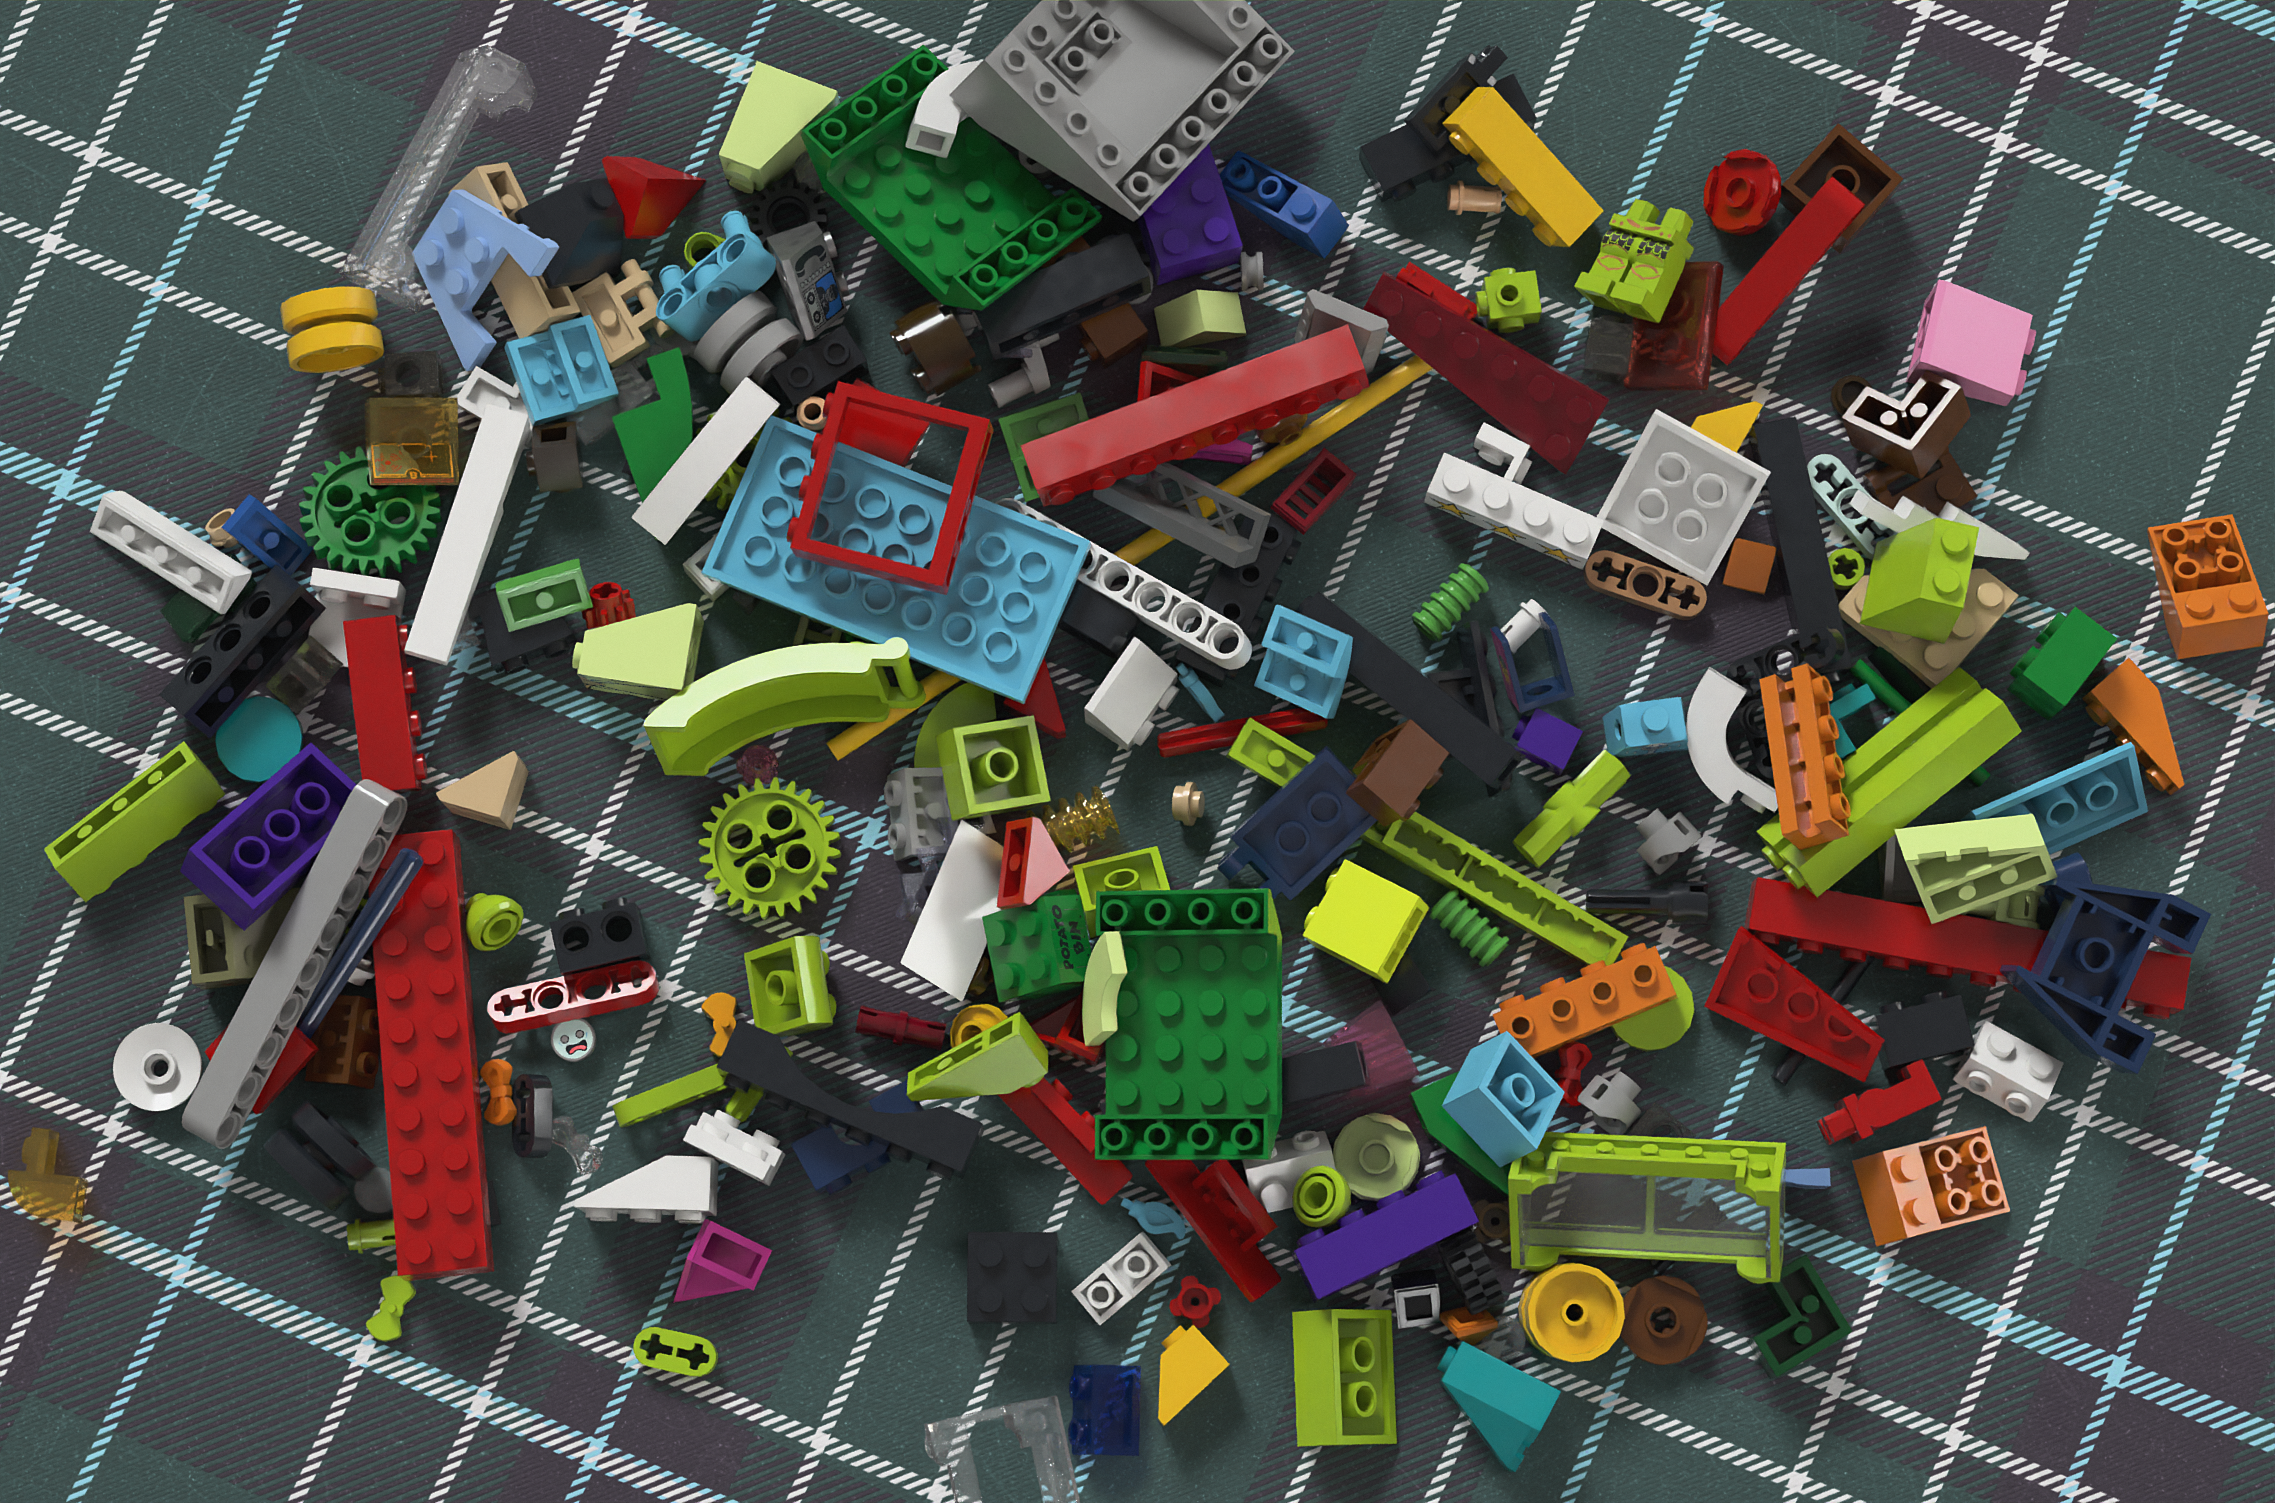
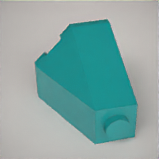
[1437,1341,1561,1472]

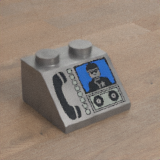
[766,221,850,341]

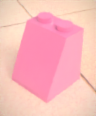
[1906,279,2036,406]

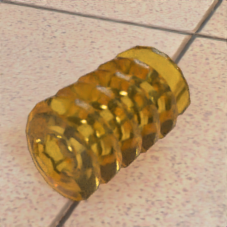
[1026,785,1120,854]

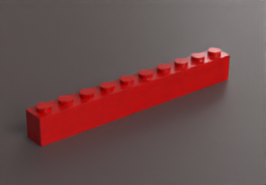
[1744,877,2192,1019]

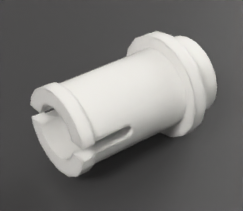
[1501,599,1548,654]

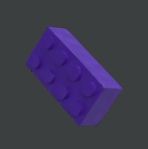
[1136,143,1243,285]
[180,742,356,931]
[1291,1170,1479,1303]

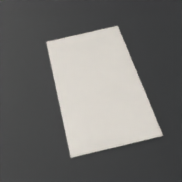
[900,820,1004,1002]

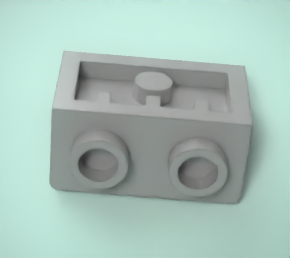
[884,767,957,861]

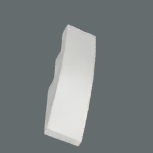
[631,377,780,545]
[1849,490,2030,560]

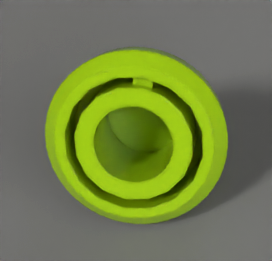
[465,893,524,951]
[1292,1165,1351,1228]

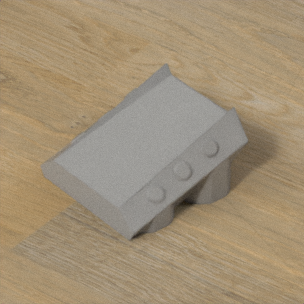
[1294,289,1389,374]

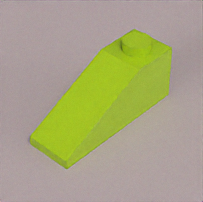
[906,1012,1048,1101]

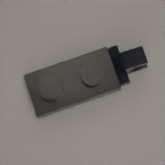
[1404,45,1508,151]

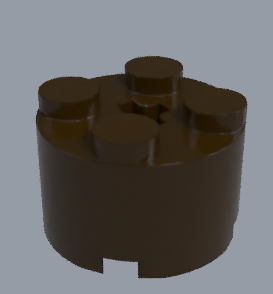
[889,298,982,396]

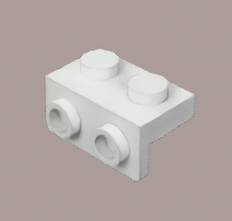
[1954,1021,2064,1122]
[1242,1131,1336,1213]

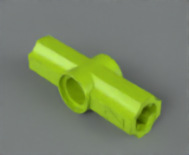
[1512,749,1631,869]

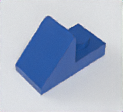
[221,494,313,576]

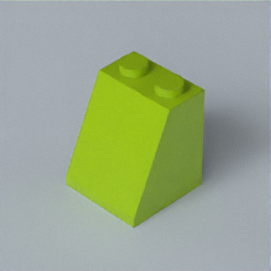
[1859,517,1980,644]

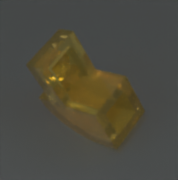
[8,1127,88,1224]

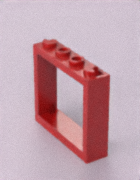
[787,381,994,595]

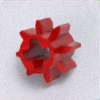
[581,582,636,629]

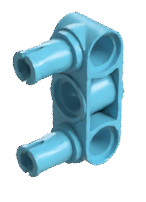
[656,211,776,342]

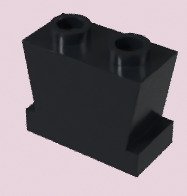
[468,591,577,675]

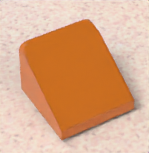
[1722,538,1777,595]

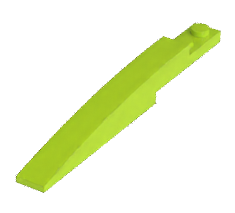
[1226,717,1628,966]

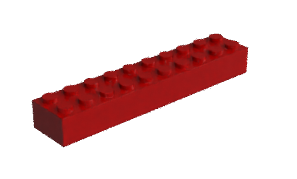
[368,829,494,1281]

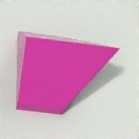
[673,1219,772,1303]

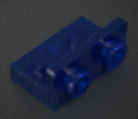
[1068,1364,1141,1456]

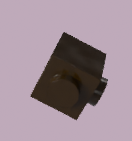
[526,421,583,493]

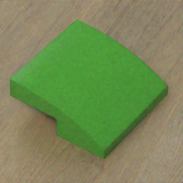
[998,392,1089,502]

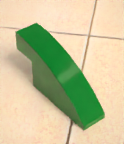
[612,347,693,540]

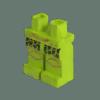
[1574,198,1694,323]

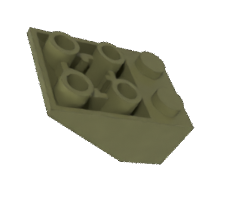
[184,888,301,990]

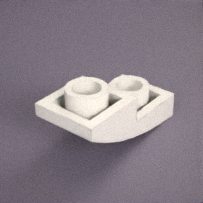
[1071,1231,1171,1325]

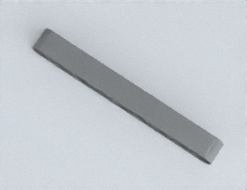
[182,779,407,1149]

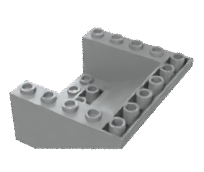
[949,0,1295,222]

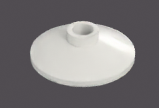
[113,1023,202,1111]

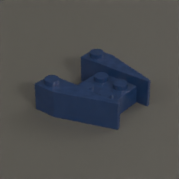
[1999,879,2211,1074]

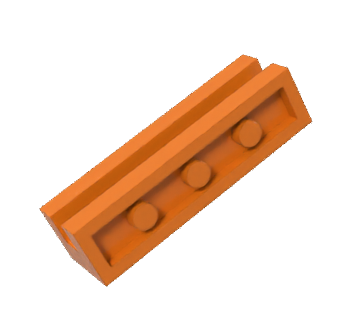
[1759,663,1851,850]

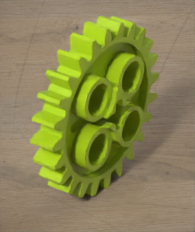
[699,777,841,920]

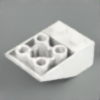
[574,1156,719,1224]

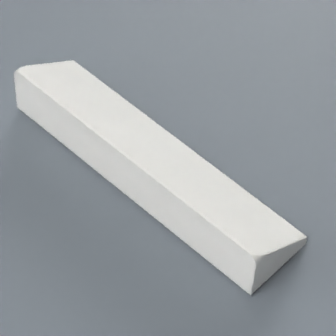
[90,491,252,615]

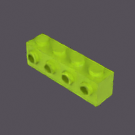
[44,741,226,903]

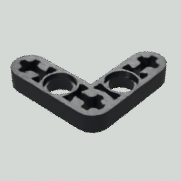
[1726,626,1845,779]

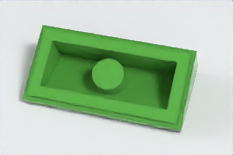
[495,559,593,632]

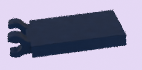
[1217,746,1377,901]

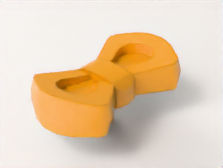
[701,992,738,1057]

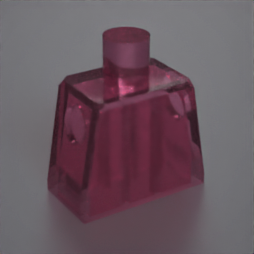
[1322,1000,1420,1100]

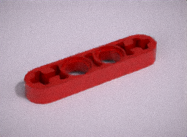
[487,960,659,1034]

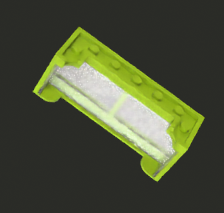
[1508,1132,1786,1284]

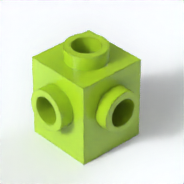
[1475,268,1542,333]

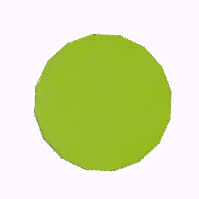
[1610,966,1694,1052]

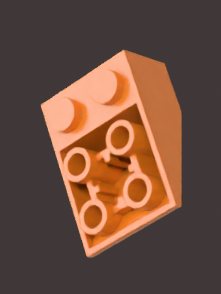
[2147,514,2269,660]
[1852,1126,2010,1247]

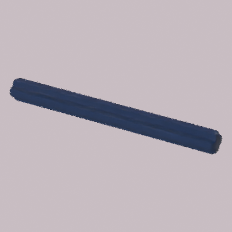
[296,848,424,1039]

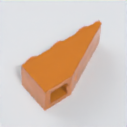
[2082,658,2184,795]

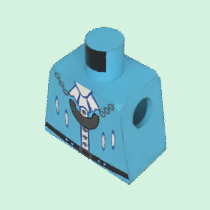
[1602,697,1688,759]

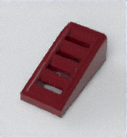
[1270,448,1357,535]

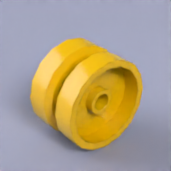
[280,287,384,373]
[1518,1263,1625,1362]

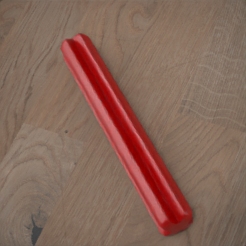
[1157,708,1328,758]

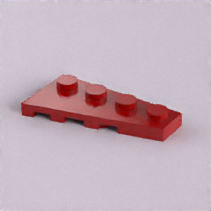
[1704,926,1885,1083]

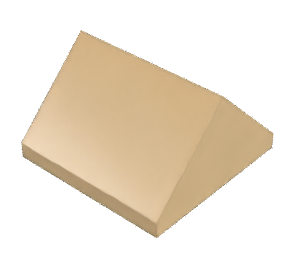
[436,751,529,830]

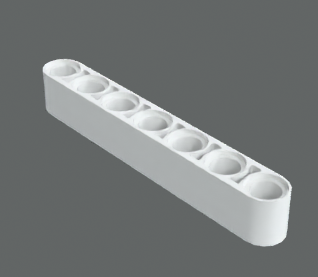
[995,498,1252,670]

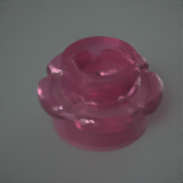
[736,745,779,786]

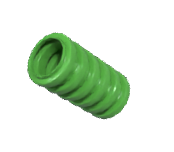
[1411,563,1489,642]
[1429,889,1509,968]

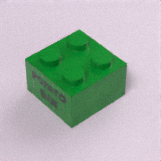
[982,894,1092,1003]

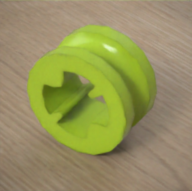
[1828,548,1865,590]

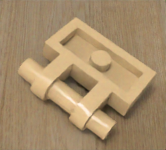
[572,259,675,368]

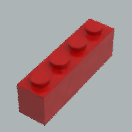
[343,615,427,793]

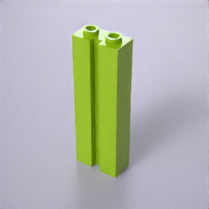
[1756,667,2022,897]

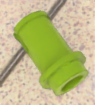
[347,1218,396,1254]

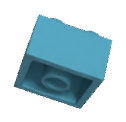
[1442,1031,1565,1167]

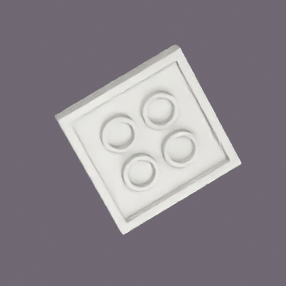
[1597,409,1771,585]

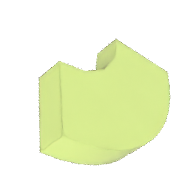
[1082,931,1128,1046]

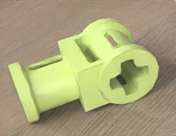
[1959,885,2045,929]

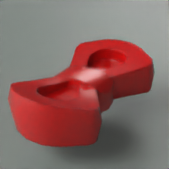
[1555,1041,1592,1108]

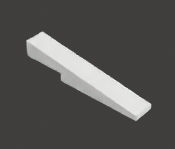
[404,403,530,666]

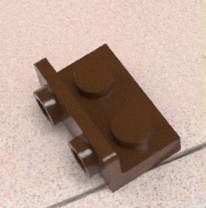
[305,995,380,1089]

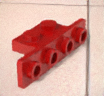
[997,1077,1133,1205]
[1145,1160,1281,1302]

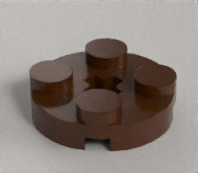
[1619,1276,1708,1365]

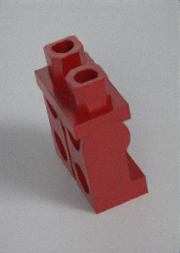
[1817,1059,1941,1145]

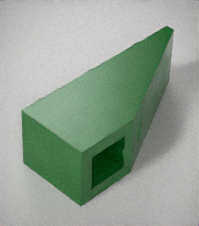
[1408,1071,1511,1198]

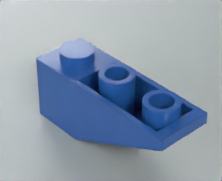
[1219,150,1349,259]

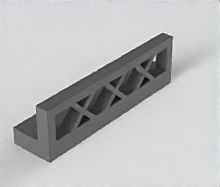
[1092,462,1271,568]

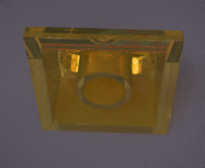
[365,398,459,485]

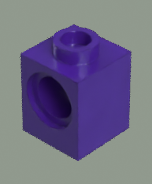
[1511,708,1583,776]

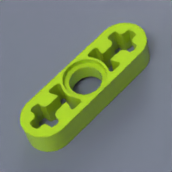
[612,1064,729,1128]

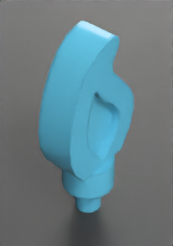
[1176,663,1225,723]
[1120,1197,1186,1240]

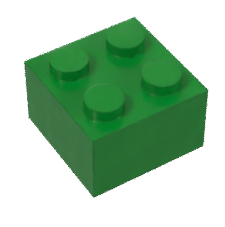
[2007,607,2117,721]

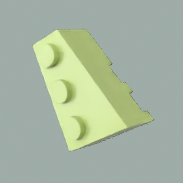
[1894,814,2058,924]

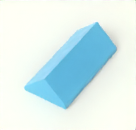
[1961,742,2148,855]

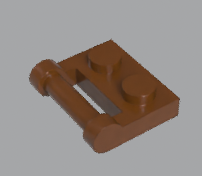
[1862,446,1977,516]

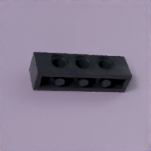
[159,565,326,738]

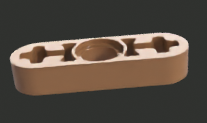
[1583,550,1707,620]

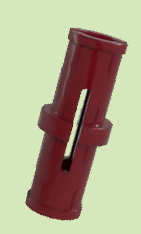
[855,1005,947,1051]

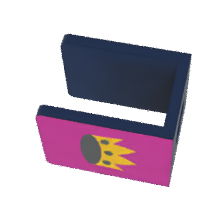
[1490,612,1575,712]

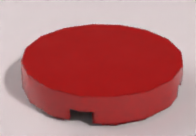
[1703,149,1781,236]

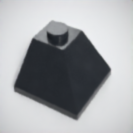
[514,178,624,289]

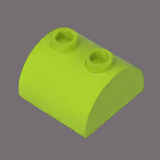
[1073,846,1170,938]
[744,936,836,1037]

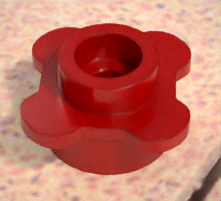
[1169,1276,1221,1328]

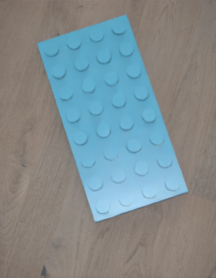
[701,415,1091,704]

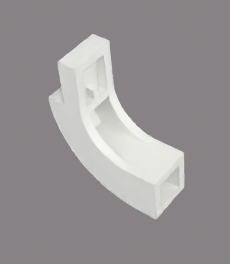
[905,60,983,158]
[1686,667,1778,814]

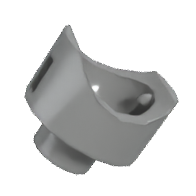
[1636,808,1702,875]
[1577,1071,1642,1135]

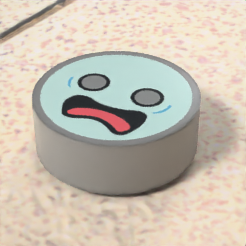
[551,1019,597,1062]

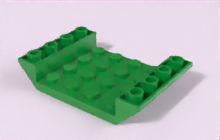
[801,45,1103,311]
[1095,888,1282,1160]

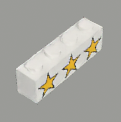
[1424,453,1604,570]

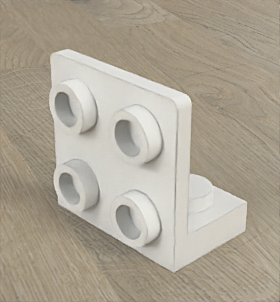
[305,568,406,668]

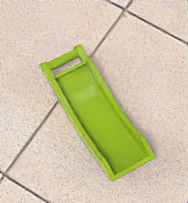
[644,637,926,776]

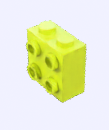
[1303,859,1429,984]

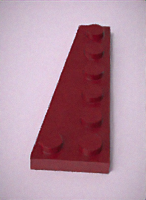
[1362,271,1609,474]

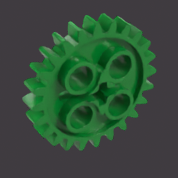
[299,446,442,578]

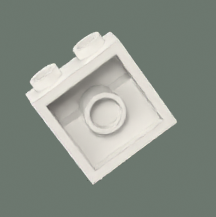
[683,1110,785,1186]

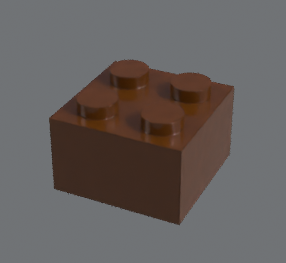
[1779,123,1903,254]

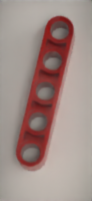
[1695,176,1866,366]

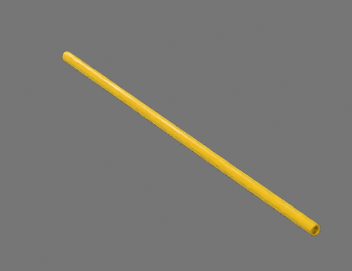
[826,354,1433,761]

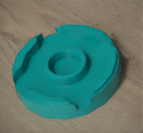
[215,696,304,783]

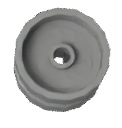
[693,291,804,395]

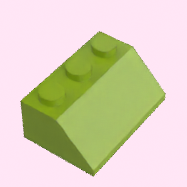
[1292,1309,1397,1447]

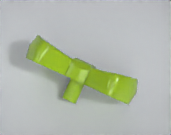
[366,1275,416,1342]

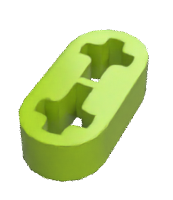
[633,1327,718,1377]

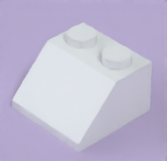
[1084,637,1180,751]

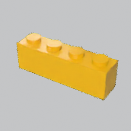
[1442,87,1604,247]

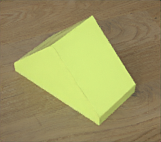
[1154,290,1246,351]

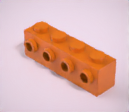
[1493,943,1678,1059]

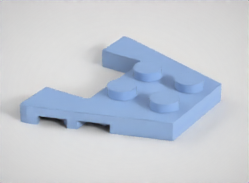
[412,189,559,371]

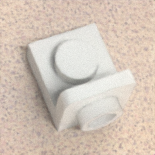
[1473,423,1532,485]

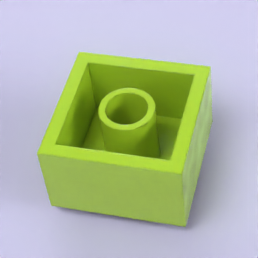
[935,715,1050,821]

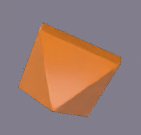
[1440,1306,1498,1346]

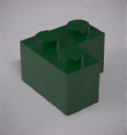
[1747,1254,1853,1379]

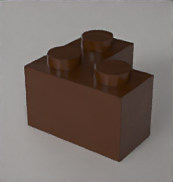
[1841,370,1971,480]
[1345,719,1449,827]

